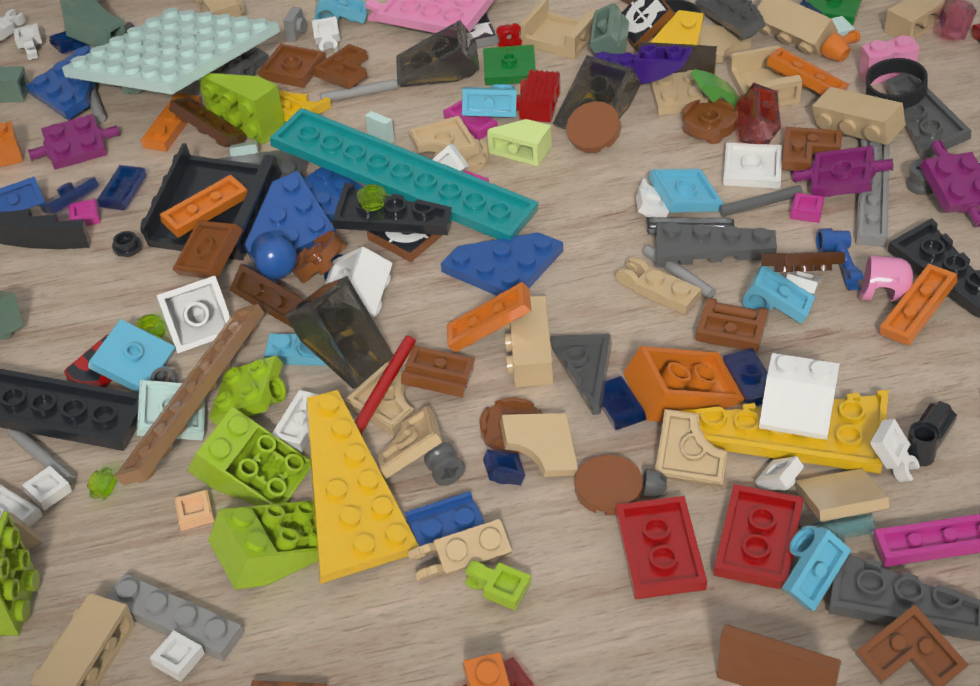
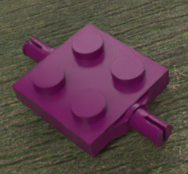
[28,114,120,170]
[920,140,980,227]
[793,145,894,197]

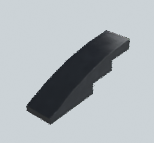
[0,209,91,249]

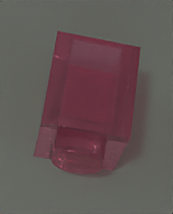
[935,0,977,41]

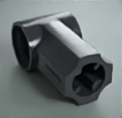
[907,401,957,466]

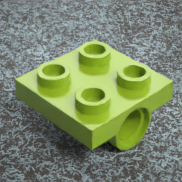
[209,355,286,426]

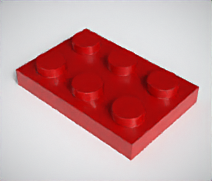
[713,484,804,590]
[615,496,707,599]

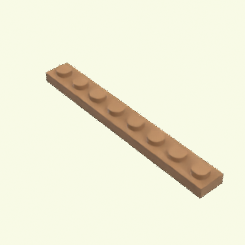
[115,304,264,485]

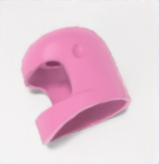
[859,254,913,302]

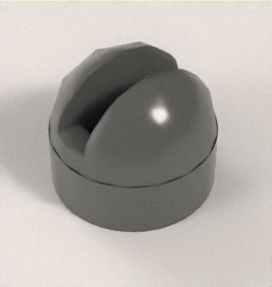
[151,366,179,383]
[641,468,667,497]

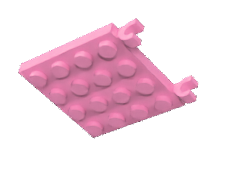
[365,0,495,39]

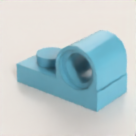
[314,0,367,24]
[462,84,517,117]
[743,266,815,324]
[264,317,332,366]
[781,526,851,611]

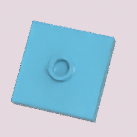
[648,169,724,213]
[88,319,176,393]

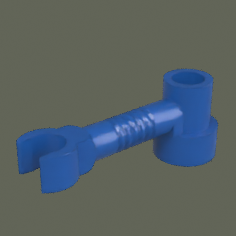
[816,228,864,290]

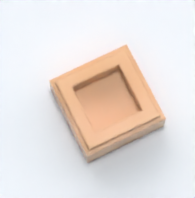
[174,490,215,531]

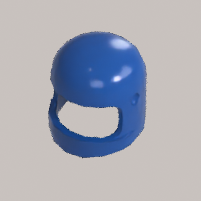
[250,230,297,280]

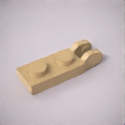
[615,256,702,315]
[407,519,512,582]

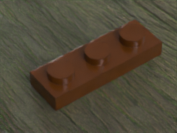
[169,97,246,147]
[761,252,845,272]
[229,263,311,329]

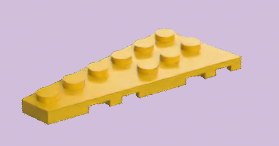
[680,389,889,474]
[306,390,419,584]

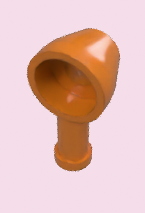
[820,30,860,62]

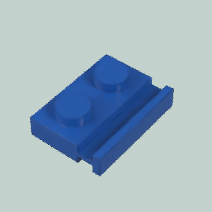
[405,491,485,557]

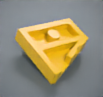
[651,10,704,45]
[279,90,331,122]

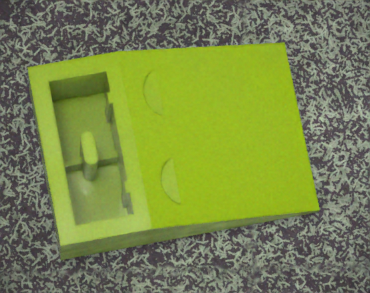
[199,73,285,145]
[187,407,311,506]
[208,501,318,590]
[0,512,40,636]

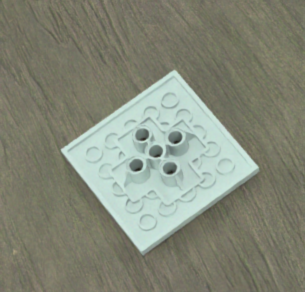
[62,8,280,94]

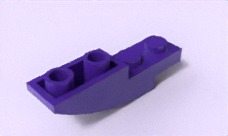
[587,44,693,86]

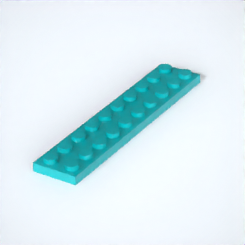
[270,108,539,240]

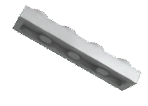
[105,573,244,662]

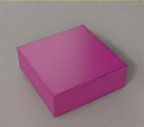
[790,193,824,223]
[68,198,101,226]

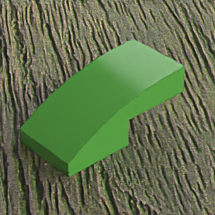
[691,69,744,111]

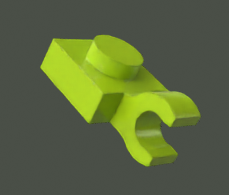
[465,560,532,611]

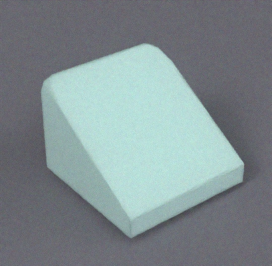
[229,141,259,157]

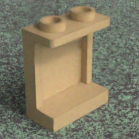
[519,0,595,59]
[729,45,803,112]

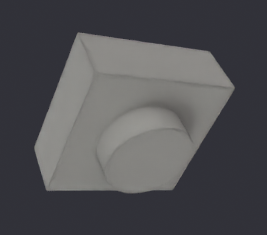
[283,7,306,42]

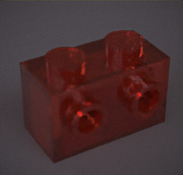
[736,82,781,145]

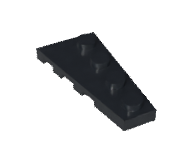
[332,182,453,235]
[888,218,980,318]

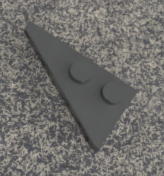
[550,334,612,415]

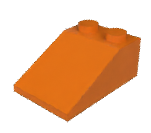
[623,346,745,422]

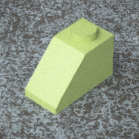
[487,119,552,166]

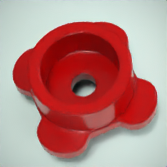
[496,23,522,47]

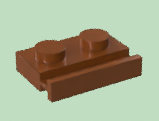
[401,345,475,398]

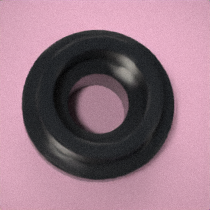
[112,231,142,257]

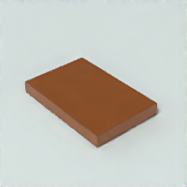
[717,624,841,686]

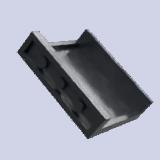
[140,143,281,261]

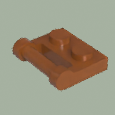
[695,297,770,353]

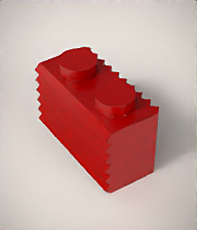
[516,69,561,123]

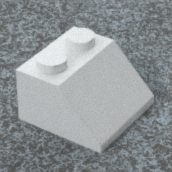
[315,246,393,322]
[155,276,230,354]
[759,353,840,440]

